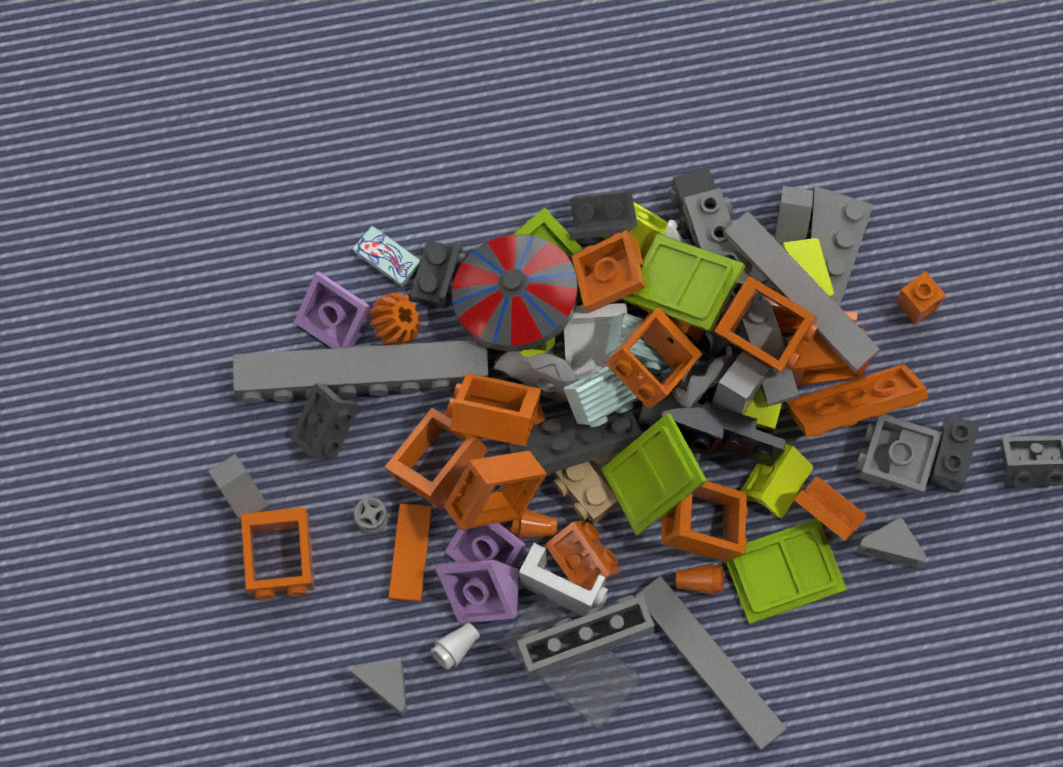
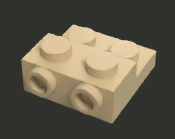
[552,452,620,525]

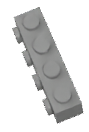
[683,188,762,321]
[517,595,655,679]

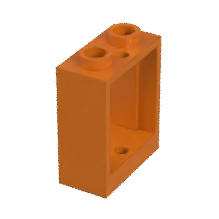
[714,276,819,375]
[604,307,702,409]
[785,328,871,387]
[446,373,541,447]
[385,408,488,510]
[444,451,547,530]
[661,481,748,562]
[241,507,315,600]

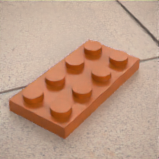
[786,364,929,437]

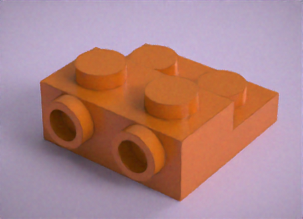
[572,230,646,313]

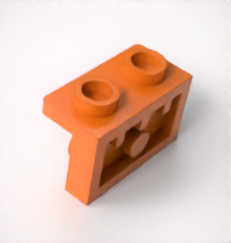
[794,477,867,541]
[545,520,621,591]

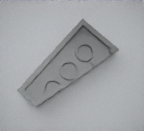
[811,186,874,307]

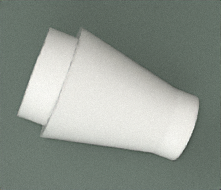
[431,622,480,670]

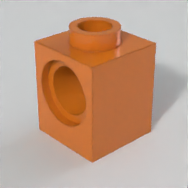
[896,271,946,325]

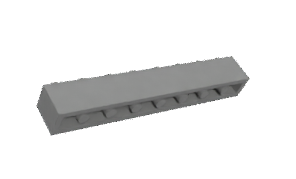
[233,340,489,403]

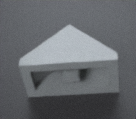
[774,186,813,245]
[711,351,771,415]
[208,454,269,522]
[857,517,926,569]
[350,661,408,717]

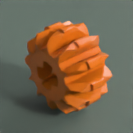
[368,292,423,345]

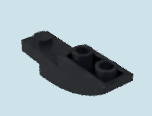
[654,407,785,467]

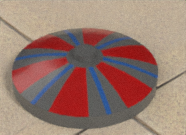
[452,234,579,351]

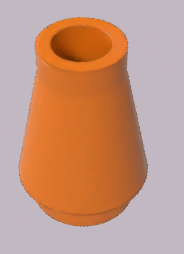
[509,509,557,539]
[676,563,724,595]

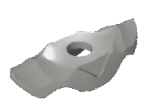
[672,345,736,408]
[493,351,579,402]

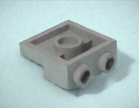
[855,415,942,495]

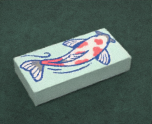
[353,226,421,287]

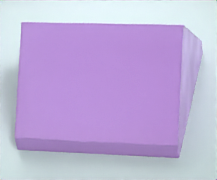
[294,271,373,349]
[445,523,526,568]
[436,560,519,624]

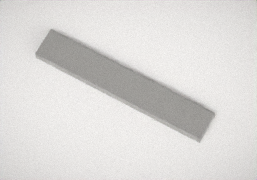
[723,211,880,373]
[635,576,787,751]

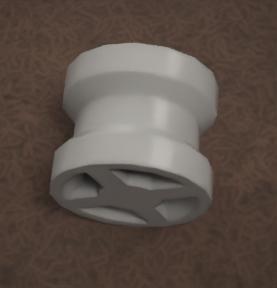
[354,497,388,535]

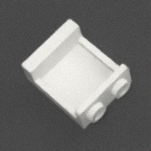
[564,303,627,380]
[519,543,608,616]

